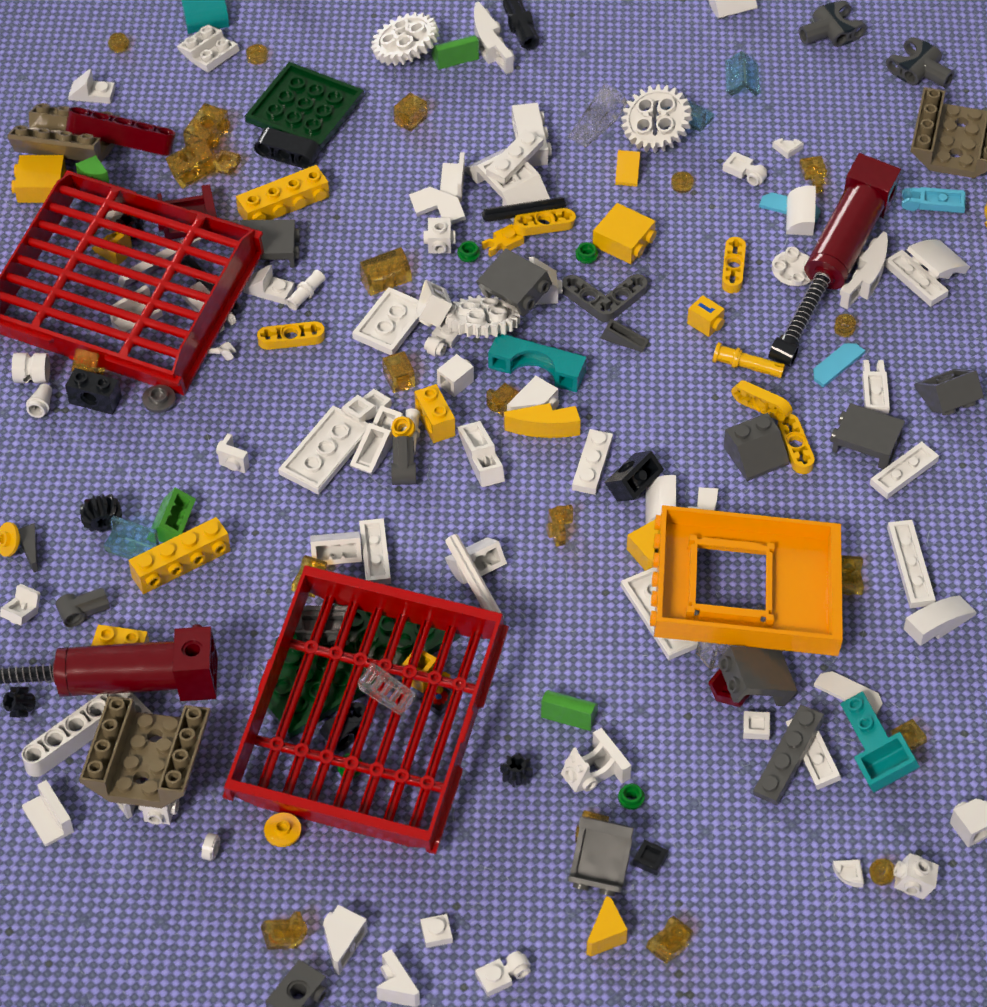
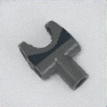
[799,0,867,47]
[886,37,955,88]

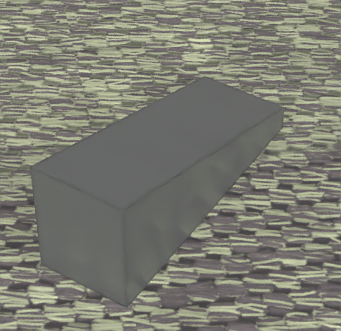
[600,319,649,352]
[18,523,38,573]

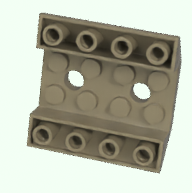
[910,87,987,178]
[7,103,120,162]
[79,696,211,808]

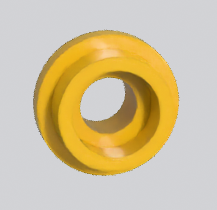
[391,416,415,437]

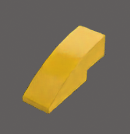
[504,403,581,438]

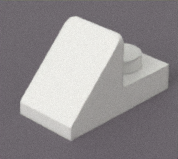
[68,69,116,104]
[243,265,295,305]
[376,949,420,1007]

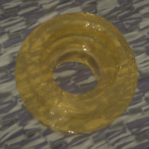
[108,33,129,52]
[869,859,895,886]

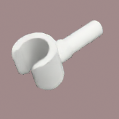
[208,342,236,361]

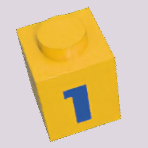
[687,295,725,337]

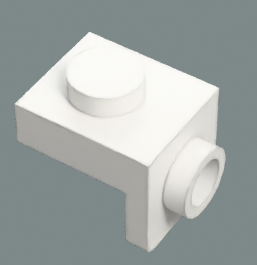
[216,433,250,473]
[0,584,41,626]

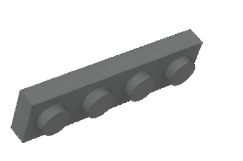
[753,705,825,805]

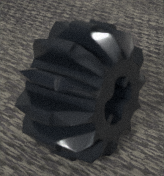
[80,493,122,533]

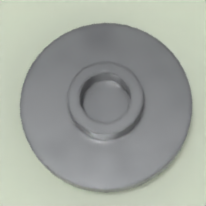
[142,385,176,413]

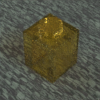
[393,92,427,132]
[382,351,415,393]

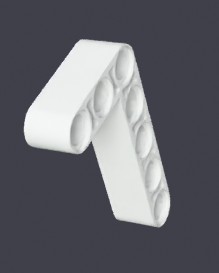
[22,693,162,777]

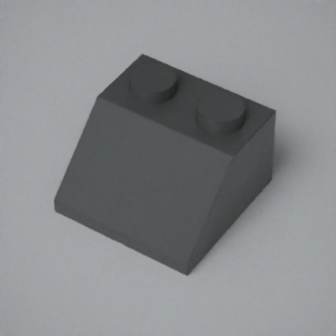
[914,369,984,416]
[724,413,790,481]

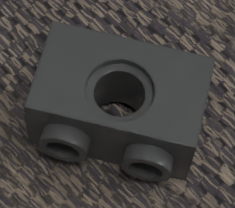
[265,959,328,1007]

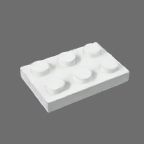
[352,287,420,356]

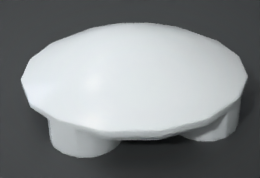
[772,247,812,286]

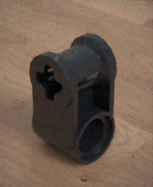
[320,702,366,752]

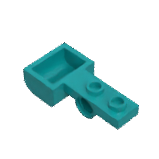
[181,0,230,34]
[840,691,920,793]

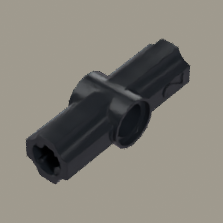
[503,0,539,50]

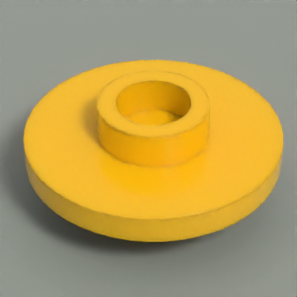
[0,522,20,557]
[264,813,301,847]

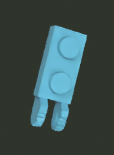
[901,187,965,213]

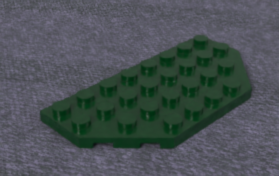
[267,604,460,739]

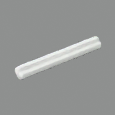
[445,534,504,619]

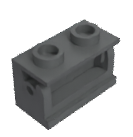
[295,606,349,647]

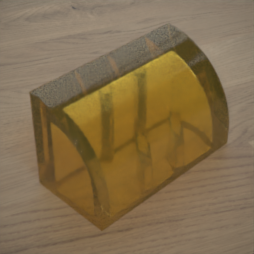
[360,247,412,296]

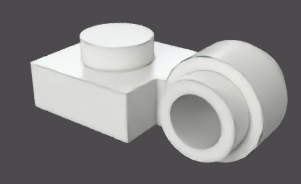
[723,151,767,186]
[424,319,463,357]
[475,951,531,997]

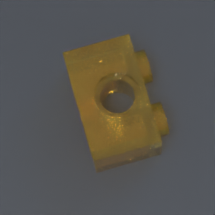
[183,103,230,155]
[165,137,221,189]

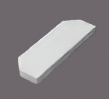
[813,671,883,715]

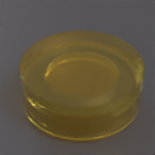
[246,44,268,64]
[671,172,694,193]

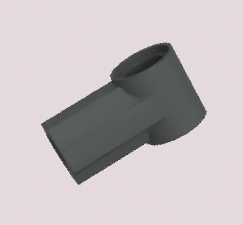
[391,436,416,485]
[55,587,110,628]

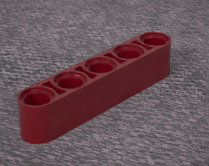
[65,107,176,156]

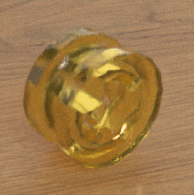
[834,314,856,337]

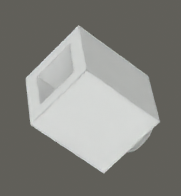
[437,354,474,397]

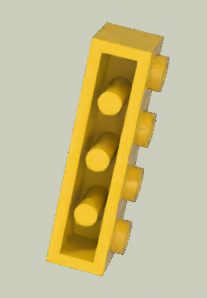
[236,165,329,220]
[128,517,231,594]

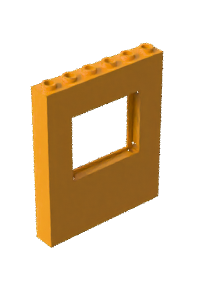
[650,505,843,656]

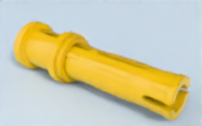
[712,342,785,379]

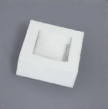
[743,711,770,740]
[420,914,453,948]

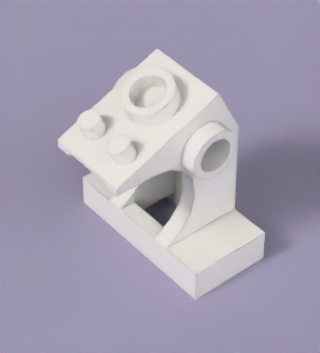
[561,728,631,793]

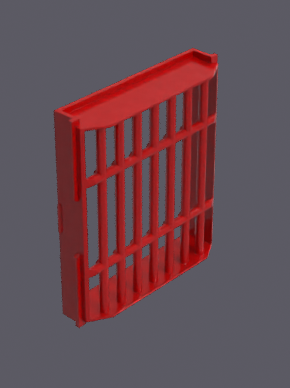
[0,170,264,396]
[222,565,509,854]

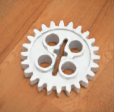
[371,12,439,66]
[621,84,693,153]
[445,295,520,338]

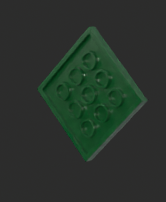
[245,62,364,150]

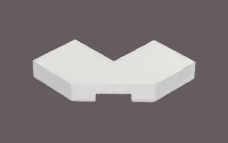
[409,187,466,225]

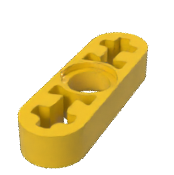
[512,208,576,236]
[722,237,746,293]
[257,321,325,350]
[731,380,793,421]
[777,414,815,474]

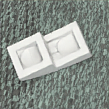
[341,389,392,422]

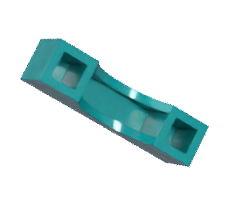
[488,333,587,392]

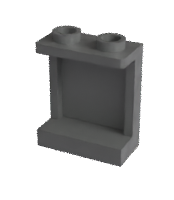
[240,220,300,268]
[476,248,552,317]
[830,403,905,469]
[718,646,797,706]
[567,816,636,896]

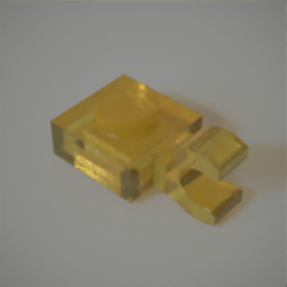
[799,156,827,193]

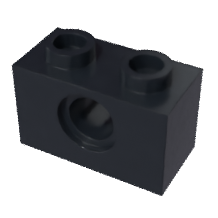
[65,368,122,415]
[604,451,664,502]

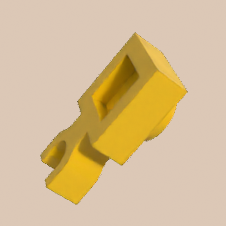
[482,224,524,257]

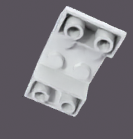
[465,149,550,222]

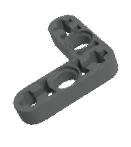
[562,274,648,322]

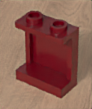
[157,184,217,240]

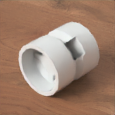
[12,353,50,384]

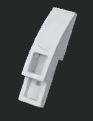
[474,1,515,74]
[839,231,888,310]

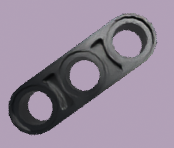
[254,128,321,169]

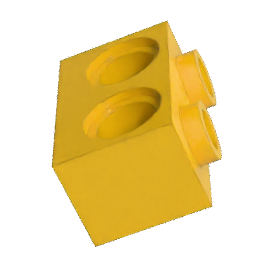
[414,384,455,443]

